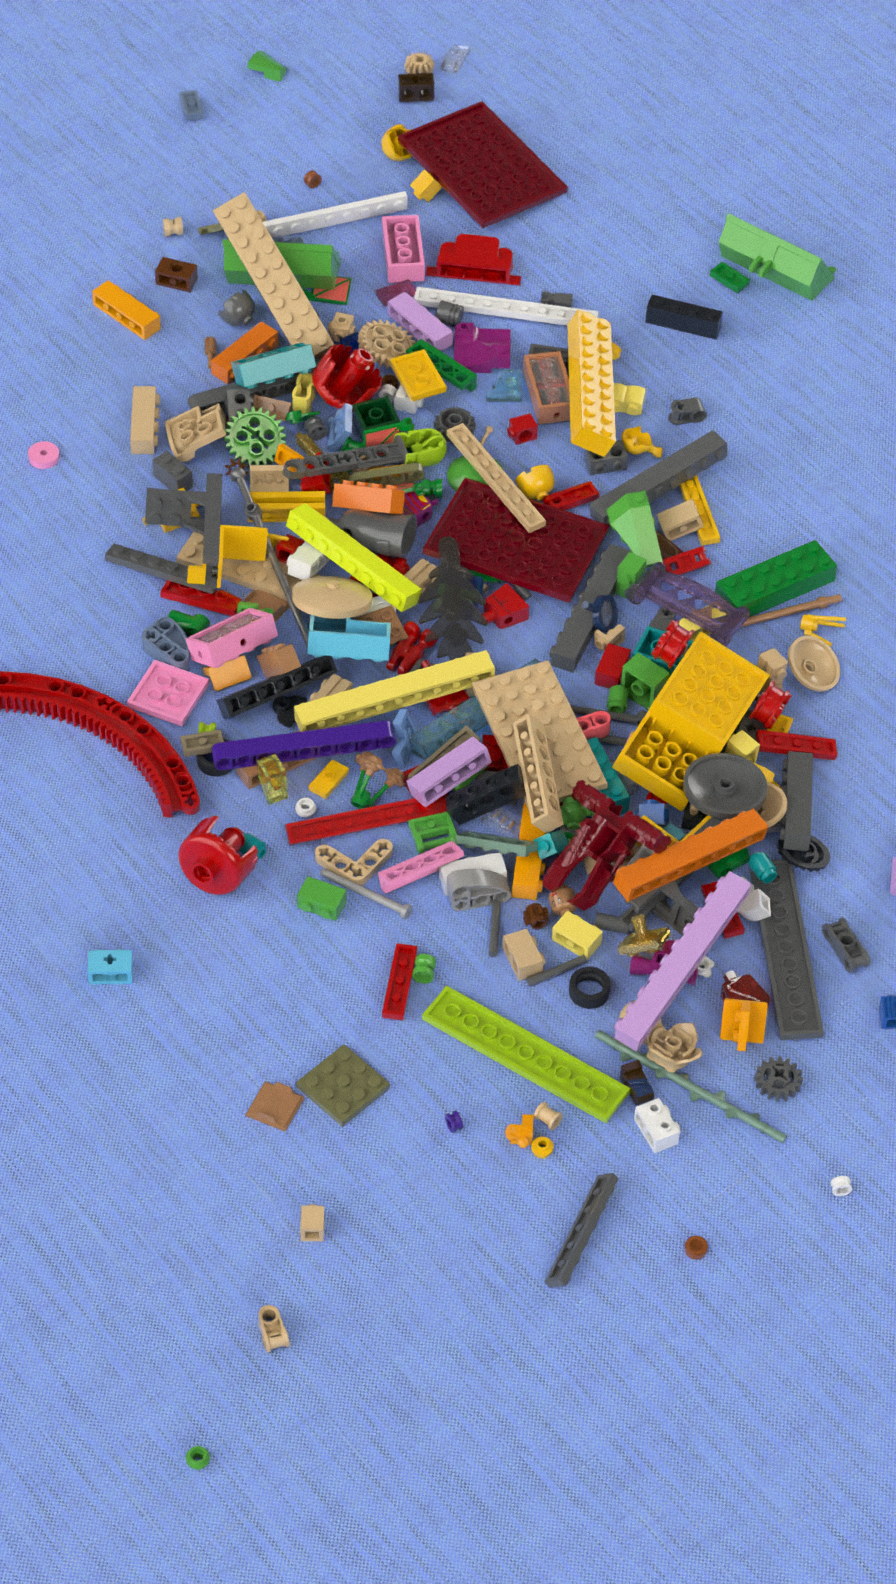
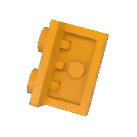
[720,998,768,1051]

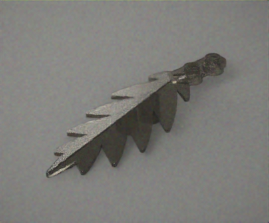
[418,537,488,661]

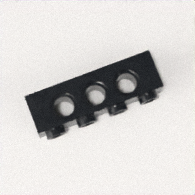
[446,764,526,825]

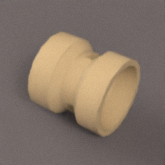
[163,217,183,237]

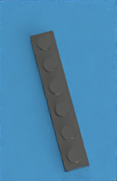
[105,544,217,594]
[545,1173,619,1288]

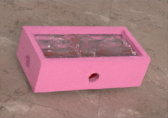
[186,608,278,668]

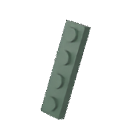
[456,831,538,857]

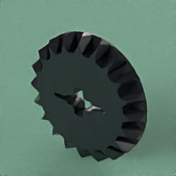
[777,836,830,872]

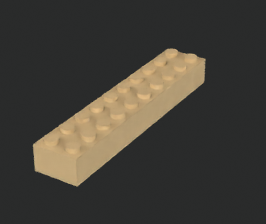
[213,192,335,360]

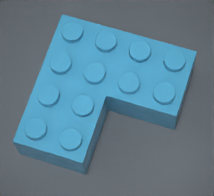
[307,615,391,662]

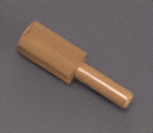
[204,337,216,369]

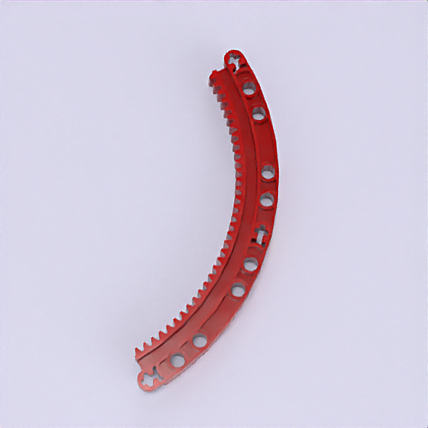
[0,671,200,818]

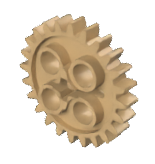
[357,319,416,369]

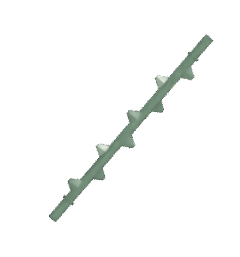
[595,1030,787,1143]

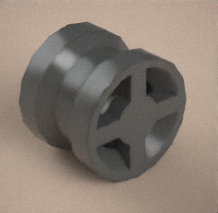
[304,416,327,441]

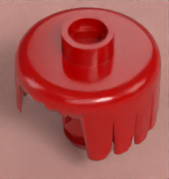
[312,344,382,409]
[178,816,258,895]

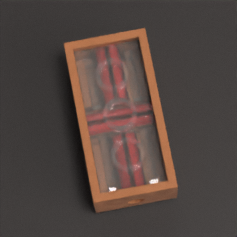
[523,351,570,424]

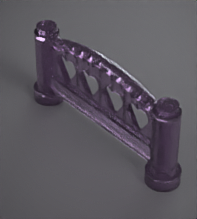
[625,562,750,647]

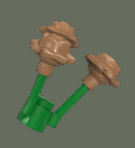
[351,751,405,809]

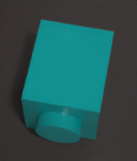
[533,830,568,860]

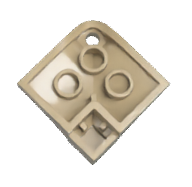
[165,403,227,462]

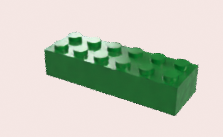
[714,540,837,621]

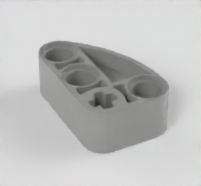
[447,869,512,911]

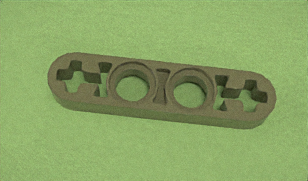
[349,463,425,487]

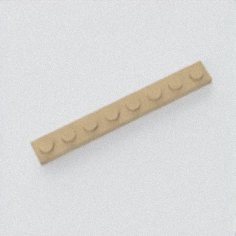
[446,423,546,533]

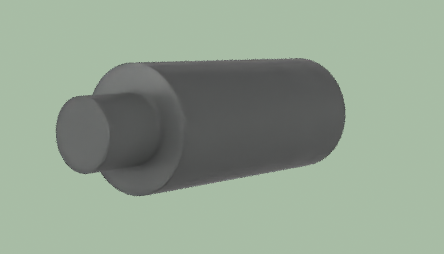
[595,912,638,934]

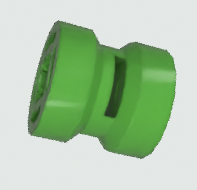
[412,954,437,984]

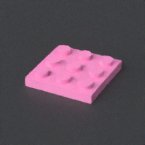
[127,660,209,726]

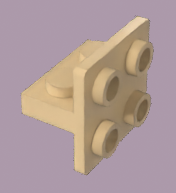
[250,465,289,492]

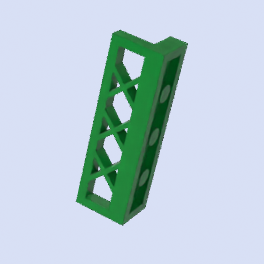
[406,339,477,392]

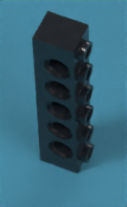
[216,655,338,719]

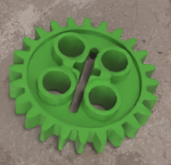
[224,407,286,468]

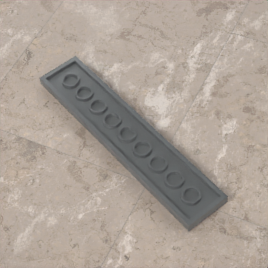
[749,860,824,1040]

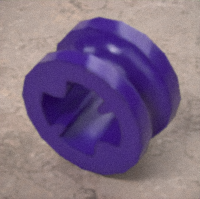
[445,1110,463,1133]

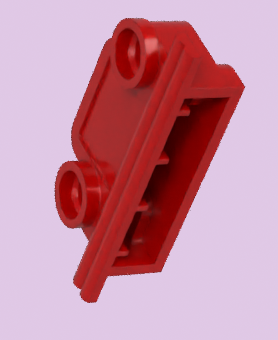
[426,234,521,286]

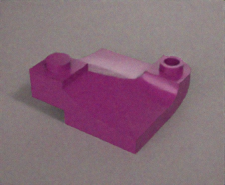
[454,322,511,373]

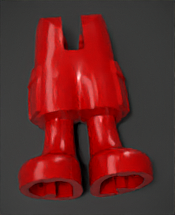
[386,621,438,675]

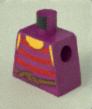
[392,491,438,527]

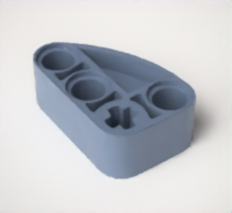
[142,617,190,672]

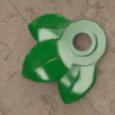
[285,410,321,424]

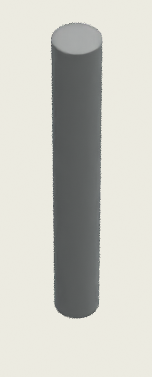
[489,901,501,957]
[526,955,587,987]

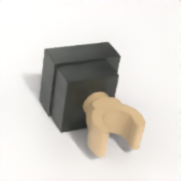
[681,804,703,830]

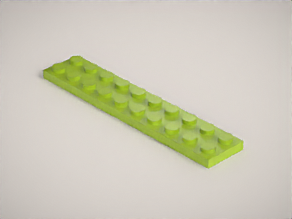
[422,985,630,1123]

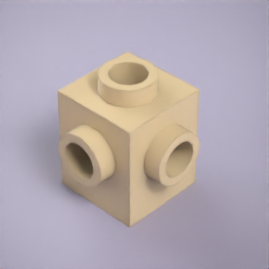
[328,312,356,344]

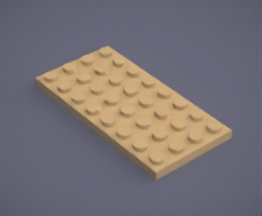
[472,660,607,810]

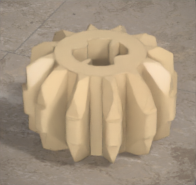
[405,52,434,74]

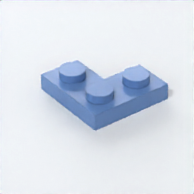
[392,709,418,767]

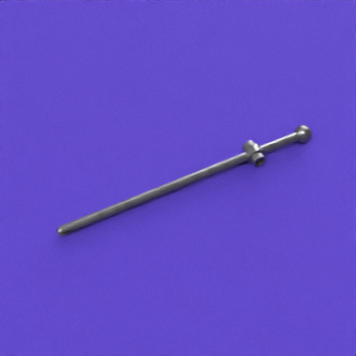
[230,467,309,649]

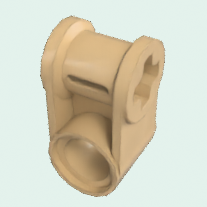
[259,1305,290,1353]

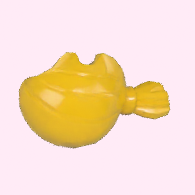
[621,426,663,458]

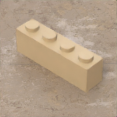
[130,386,160,454]

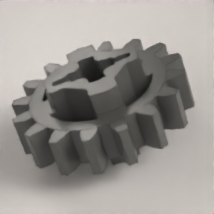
[754,1056,803,1102]

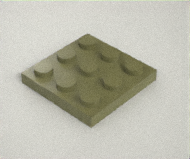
[296,1044,390,1127]

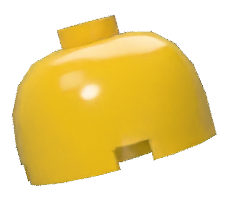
[381,124,412,161]
[515,465,555,501]

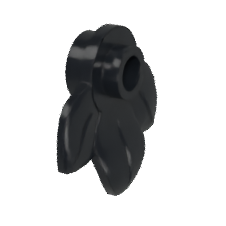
[272,695,308,728]

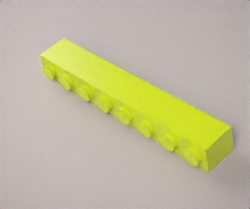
[286,503,422,612]

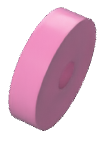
[28,441,59,469]

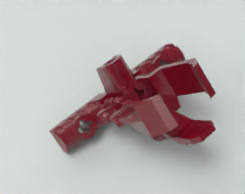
[542,780,672,911]

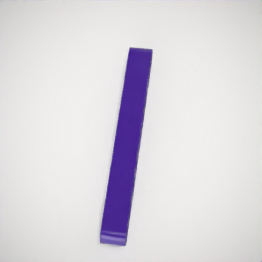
[211,721,396,770]

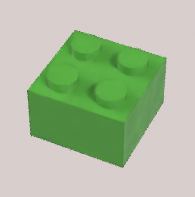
[621,653,670,710]

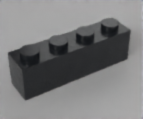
[645,295,723,340]

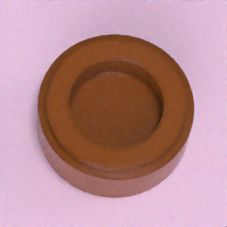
[685,1236,708,1260]

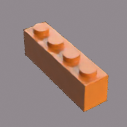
[211,321,278,384]
[332,480,405,514]

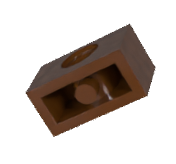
[155,257,198,293]

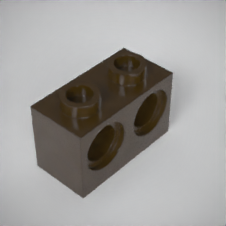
[398,73,434,102]

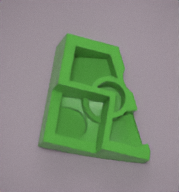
[248,50,287,82]

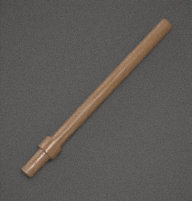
[729,594,842,630]

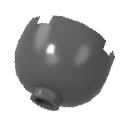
[218,290,255,326]

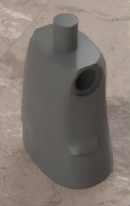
[329,509,417,558]

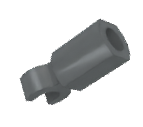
[541,291,573,308]

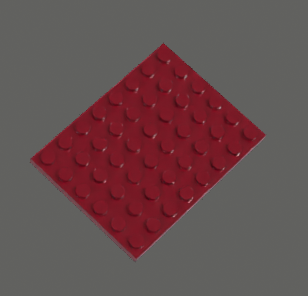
[398,101,568,228]
[422,478,610,603]

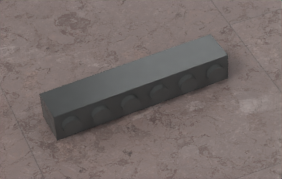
[780,751,813,851]

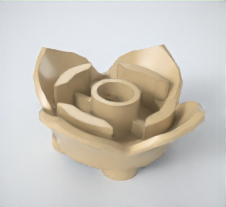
[645,1022,703,1073]

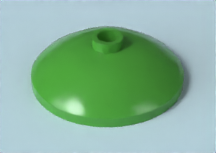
[447,455,504,491]

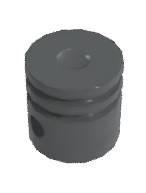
[436,300,464,326]

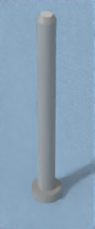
[320,869,412,919]

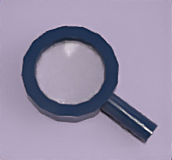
[582,595,618,632]

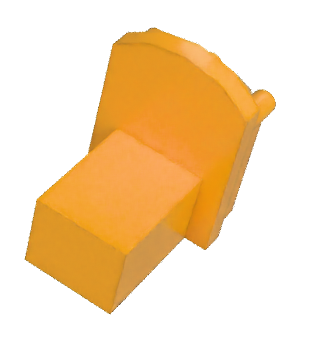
[505,1114,534,1148]

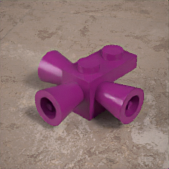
[630,940,698,986]

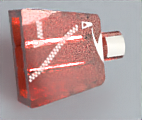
[721,971,770,1010]

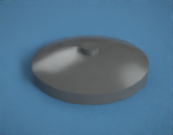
[683,753,768,819]

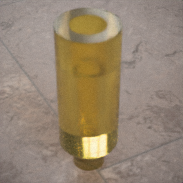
[296,432,325,456]

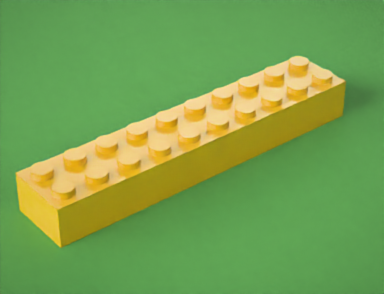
[567,309,616,457]

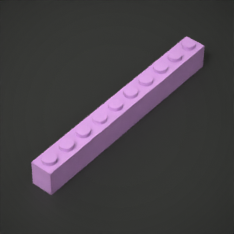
[614,871,752,1052]

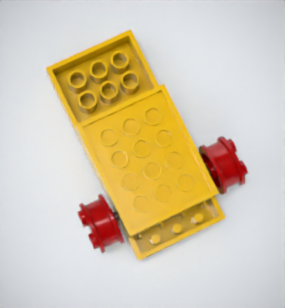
[612,620,792,812]

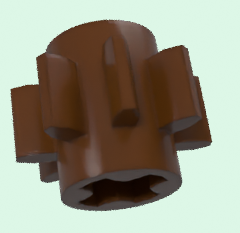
[225,458,248,481]
[523,903,550,930]

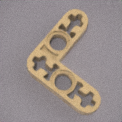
[315,839,393,886]

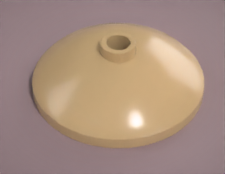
[788,635,840,692]
[757,782,787,828]

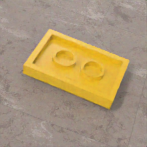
[390,349,447,402]

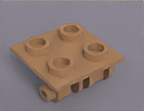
[355,605,408,645]

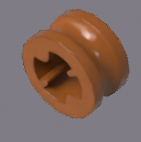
[304,170,322,189]

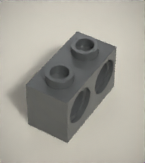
[225,389,255,430]
[584,440,628,475]

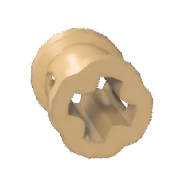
[533,1102,563,1130]

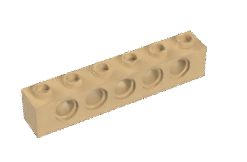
[513,714,563,834]

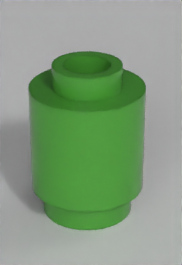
[606,685,629,713]

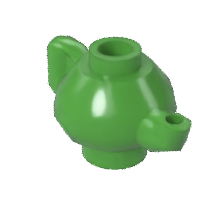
[560,797,594,830]

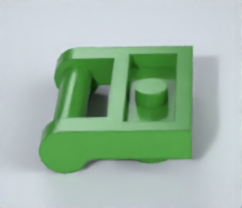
[408,812,459,854]

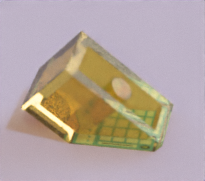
[257,754,288,805]

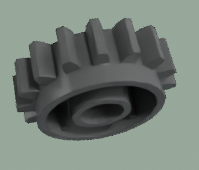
[434,407,476,443]

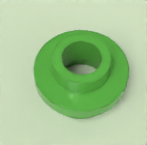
[186,1446,210,1470]

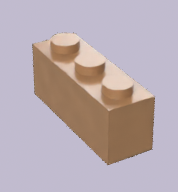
[257,642,301,678]

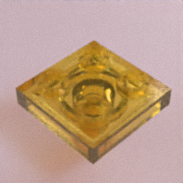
[617,915,671,957]

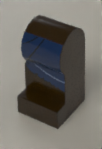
[620,1060,654,1105]

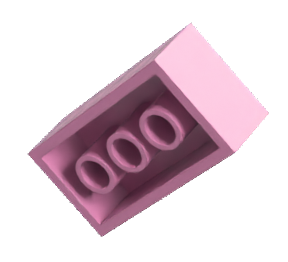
[382,215,425,283]

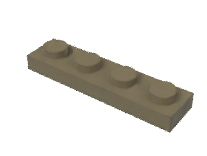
[408,725,481,779]

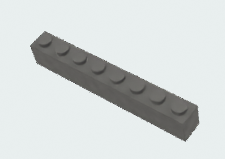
[589,430,728,527]
[549,544,631,673]

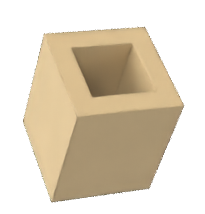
[300,1204,324,1242]

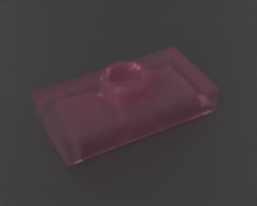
[376,279,416,306]

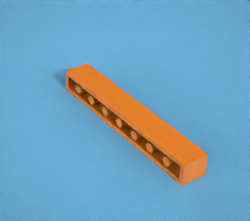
[613,808,769,902]

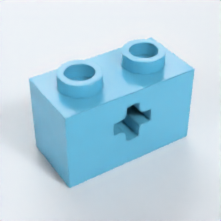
[88,949,133,984]

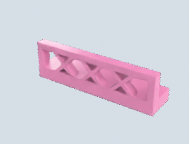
[378,841,464,894]

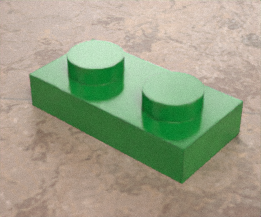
[710,262,750,294]

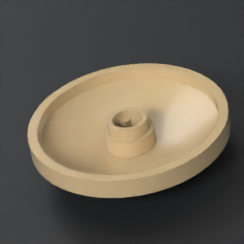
[292,576,372,619]

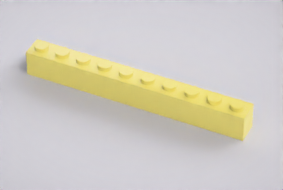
[294,650,495,732]

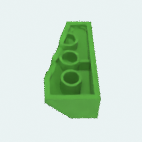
[606,491,663,567]

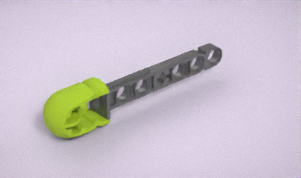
[283,428,447,479]

